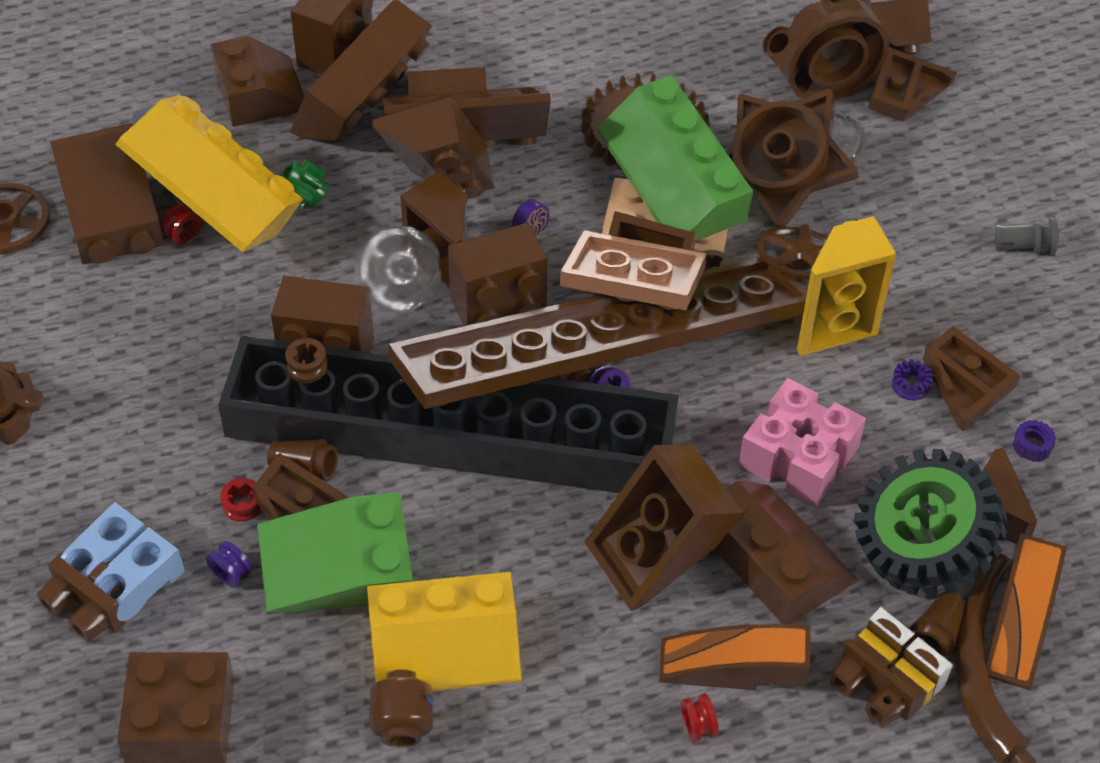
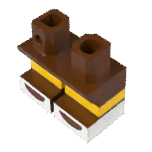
[830,607,952,728]

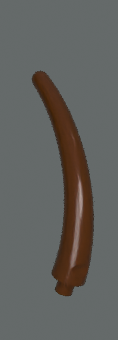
[955,554,1036,763]

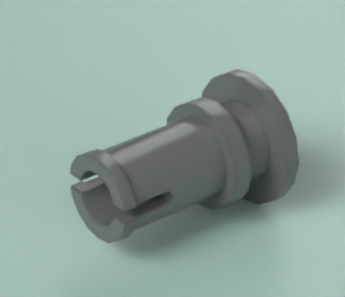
[995,216,1059,256]

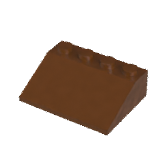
[383,86,551,149]

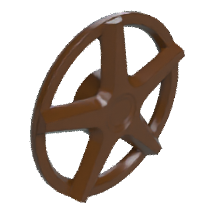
[0,183,50,254]
[757,224,828,280]

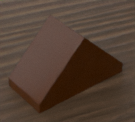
[983,448,1038,544]

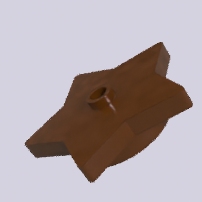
[726,89,859,228]

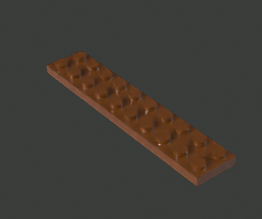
[388,255,808,409]

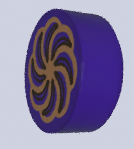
[512,199,550,236]

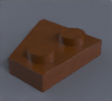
[867,47,957,121]
[923,326,1020,431]
[252,453,349,521]

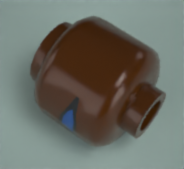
[370,670,433,747]

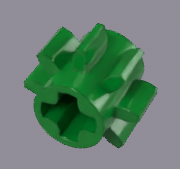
[280,158,328,211]

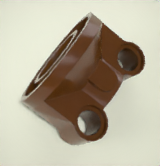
[762,0,889,99]

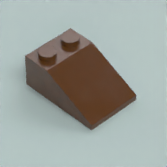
[585,444,743,611]

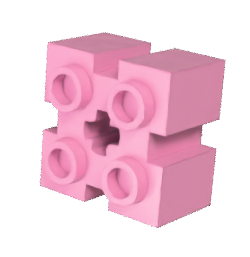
[738,378,866,508]

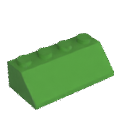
[597,75,753,241]

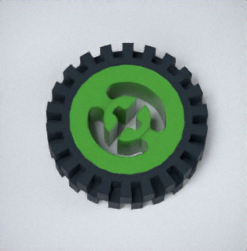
[854,449,1007,597]

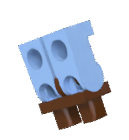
[37,502,185,643]

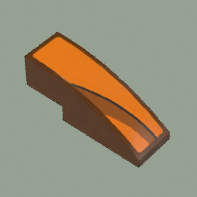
[986,533,1067,690]
[659,624,810,690]

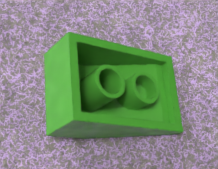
[257,492,413,615]

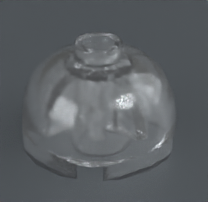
[354,226,441,311]

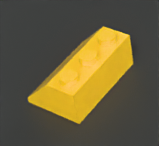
[797,216,896,356]
[367,572,522,691]

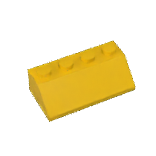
[115,94,303,253]

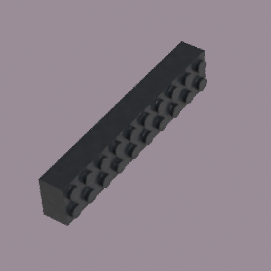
[218,335,679,492]

